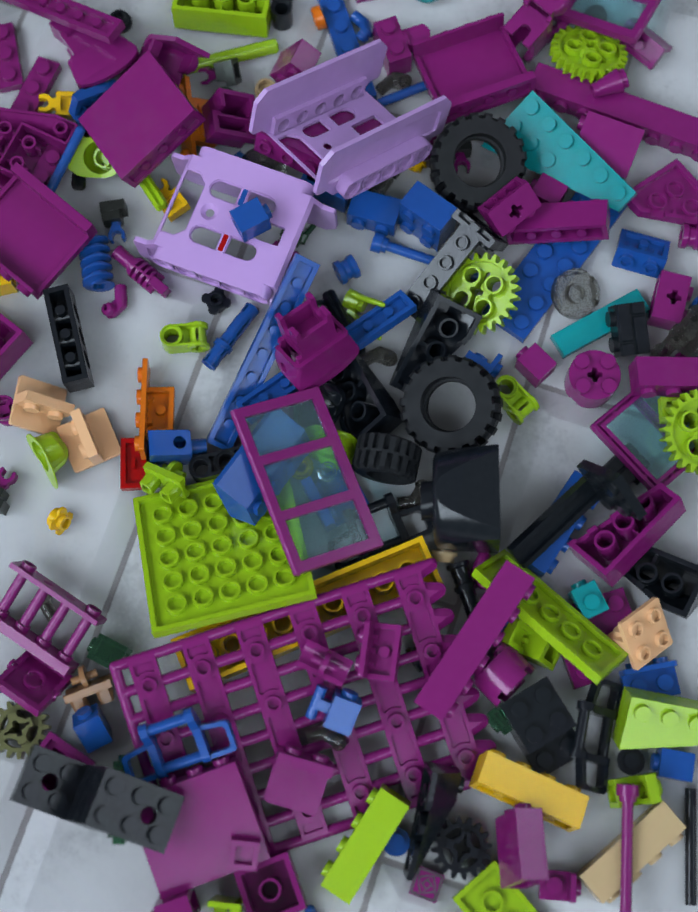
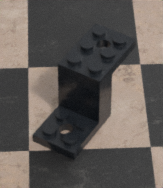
[9,744,185,854]

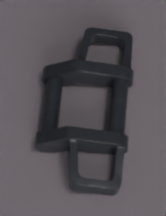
[327,492,433,570]
[569,679,622,794]

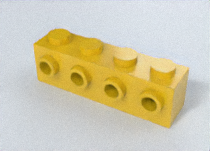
[469,749,589,832]

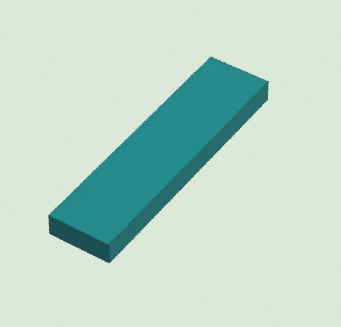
[550,289,650,359]

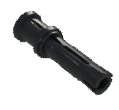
[446,560,479,619]

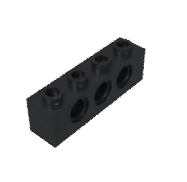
[43,284,95,393]

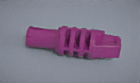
[111,245,171,298]

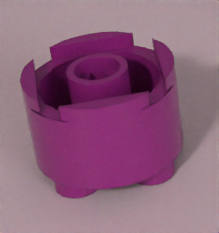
[564,350,621,408]
[473,643,535,708]

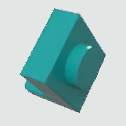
[567,579,610,620]

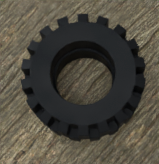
[351,432,422,485]

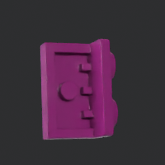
[355,620,404,683]

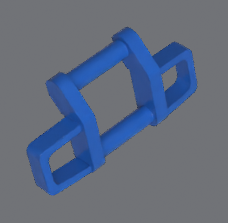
[121,707,238,782]

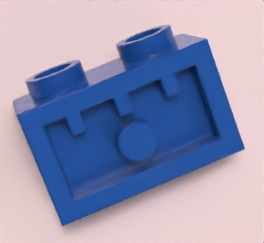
[612,229,670,278]
[618,656,681,695]

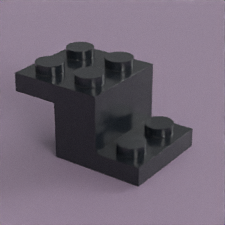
[498,676,587,774]

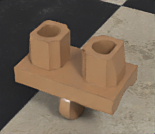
[63,665,115,713]

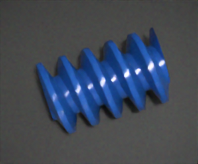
[79,235,115,292]

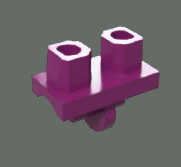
[296,639,354,687]

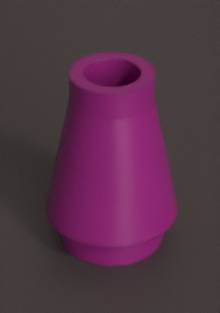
[590,68,629,98]

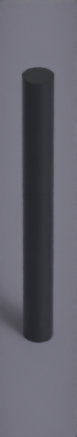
[685,788,697,906]

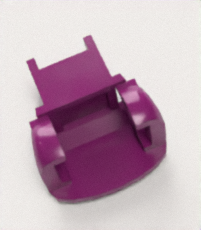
[503,0,572,64]
[60,31,139,89]
[275,292,360,391]

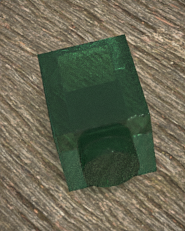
[87,633,133,669]

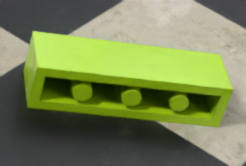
[320,783,411,904]

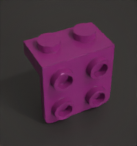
[264,745,334,815]

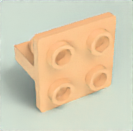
[9,375,75,435]
[57,408,121,473]
[607,597,673,671]

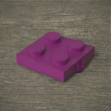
[0,651,73,717]

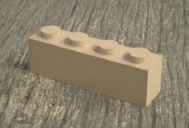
[577,800,687,904]

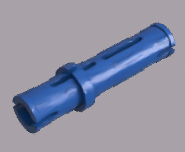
[202,302,259,371]

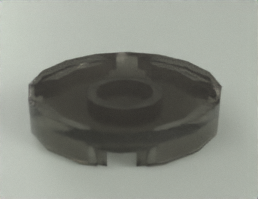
[551,268,600,319]

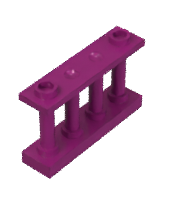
[0,560,107,677]

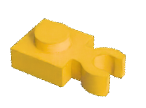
[38,91,75,118]
[160,178,191,222]

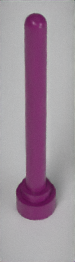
[616,783,640,912]

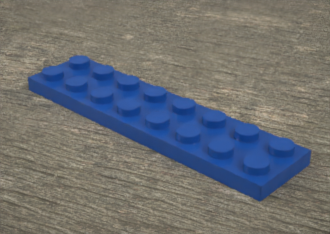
[482,186,632,343]

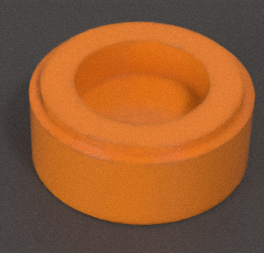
[310,5,327,31]

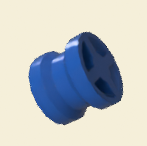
[332,254,361,285]

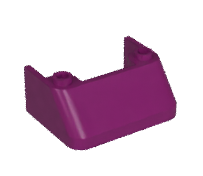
[137,34,210,87]

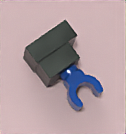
[99,199,129,244]

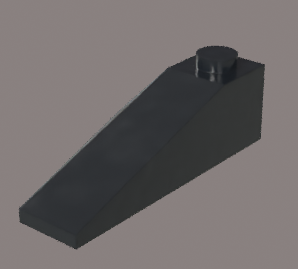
[389,288,483,392]
[332,354,402,439]
[624,547,698,619]
[403,761,464,881]

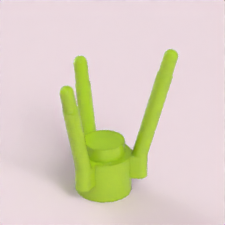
[342,289,385,340]

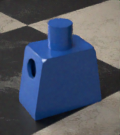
[148,429,207,467]

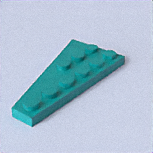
[481,90,637,212]

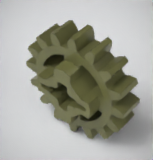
[0,701,52,759]

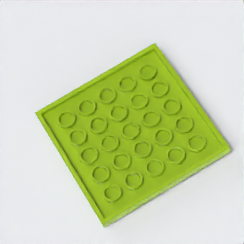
[133,478,318,639]

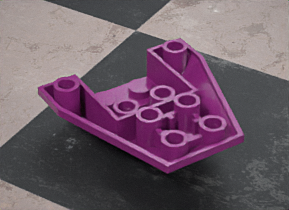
[0,107,78,189]

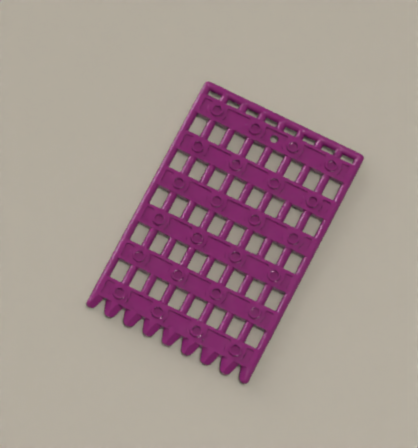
[109,558,497,857]

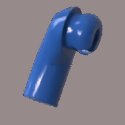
[350,10,373,43]

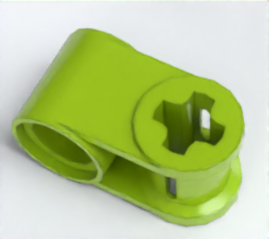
[160,321,210,354]
[496,375,540,425]

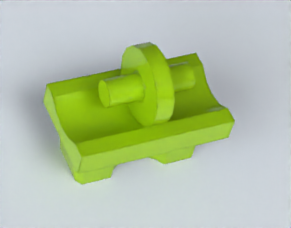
[140,460,191,504]

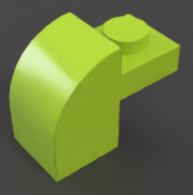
[501,618,561,671]
[607,772,663,808]

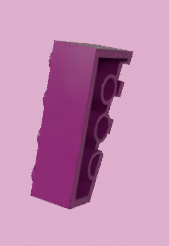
[567,482,686,587]

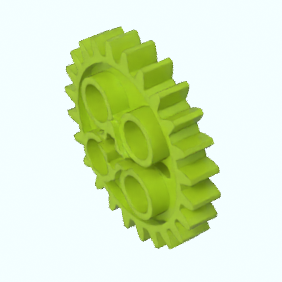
[549,25,628,84]
[442,252,522,335]
[658,389,698,475]

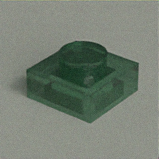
[487,706,512,736]

